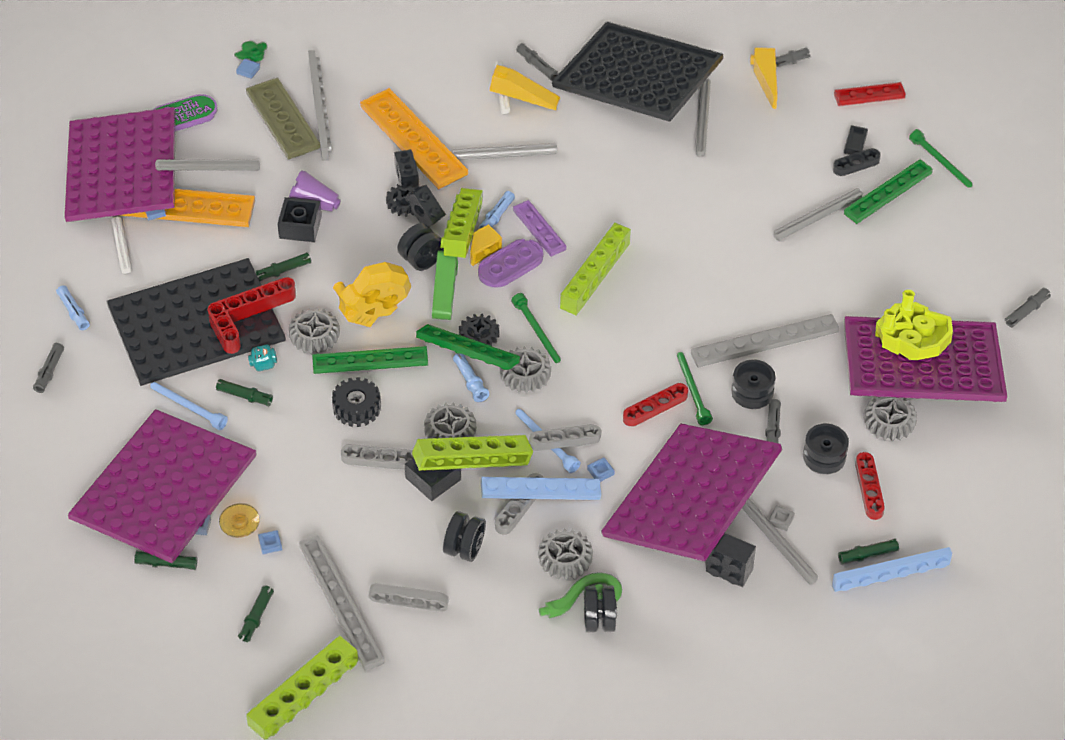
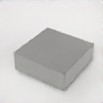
[769,505,795,531]

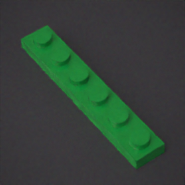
[844,159,933,224]
[416,324,520,370]
[312,346,428,374]

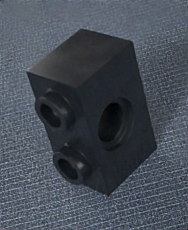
[394,149,419,188]
[404,184,446,226]

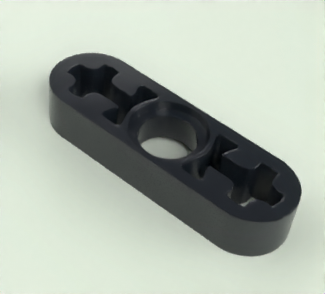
[833,148,881,176]

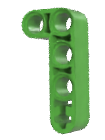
[432,251,458,320]

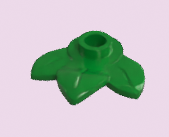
[234,41,267,62]

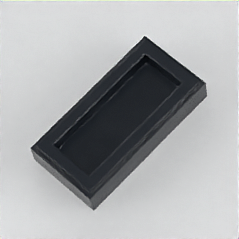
[843,125,868,155]

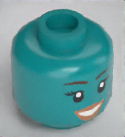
[248,345,277,372]

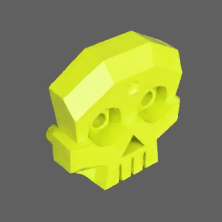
[875,289,953,360]

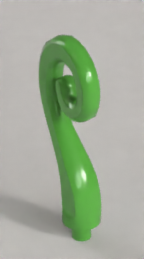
[539,573,622,618]

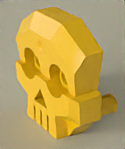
[333,262,411,327]

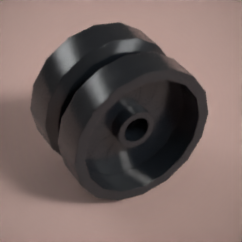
[397,223,444,271]
[731,359,776,409]
[803,423,849,474]
[443,511,486,562]
[584,586,617,632]

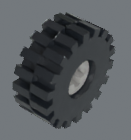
[332,377,381,427]

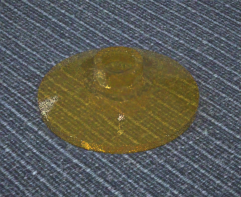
[219,503,260,538]

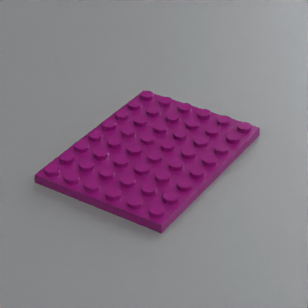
[64,107,175,222]
[844,316,1007,402]
[68,409,257,563]
[601,423,783,562]

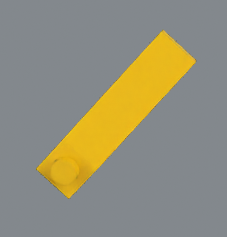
[750,48,777,109]
[489,65,560,110]

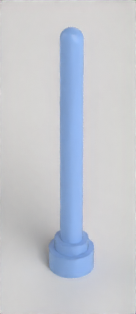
[150,382,228,430]
[515,409,581,473]

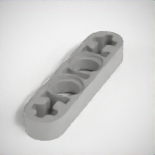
[529,424,602,451]
[341,444,413,470]
[495,473,544,535]
[368,583,449,611]

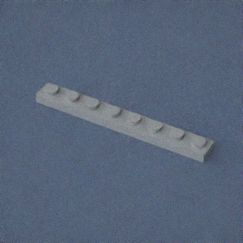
[308,50,332,161]
[691,314,839,368]
[299,535,384,671]

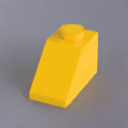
[470,224,502,266]

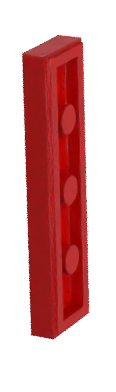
[834,82,906,106]

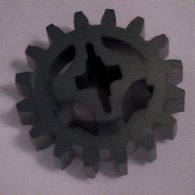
[386,183,419,217]
[459,313,500,346]

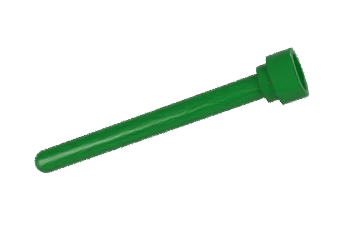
[909,129,973,188]
[511,293,561,363]
[677,352,713,426]

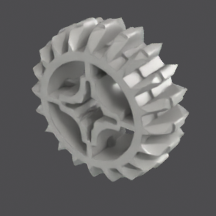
[289,308,340,354]
[500,346,551,394]
[864,397,917,442]
[424,402,477,439]
[538,528,593,581]

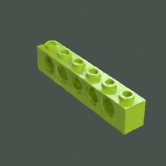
[441,188,483,258]
[560,222,631,316]
[412,435,533,470]
[246,635,358,740]

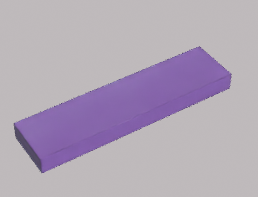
[513,200,566,257]

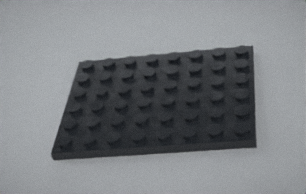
[552,21,724,122]
[106,258,286,386]

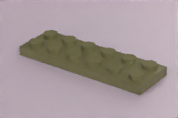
[246,77,320,160]

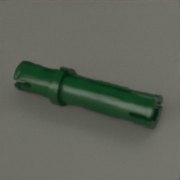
[256,252,311,282]
[216,379,273,407]
[838,538,899,565]
[134,551,198,570]
[238,585,274,642]

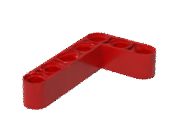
[208,277,296,354]

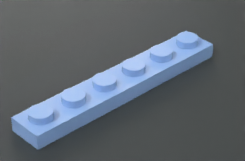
[481,477,601,500]
[832,547,952,592]

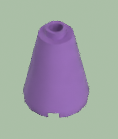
[289,170,341,212]

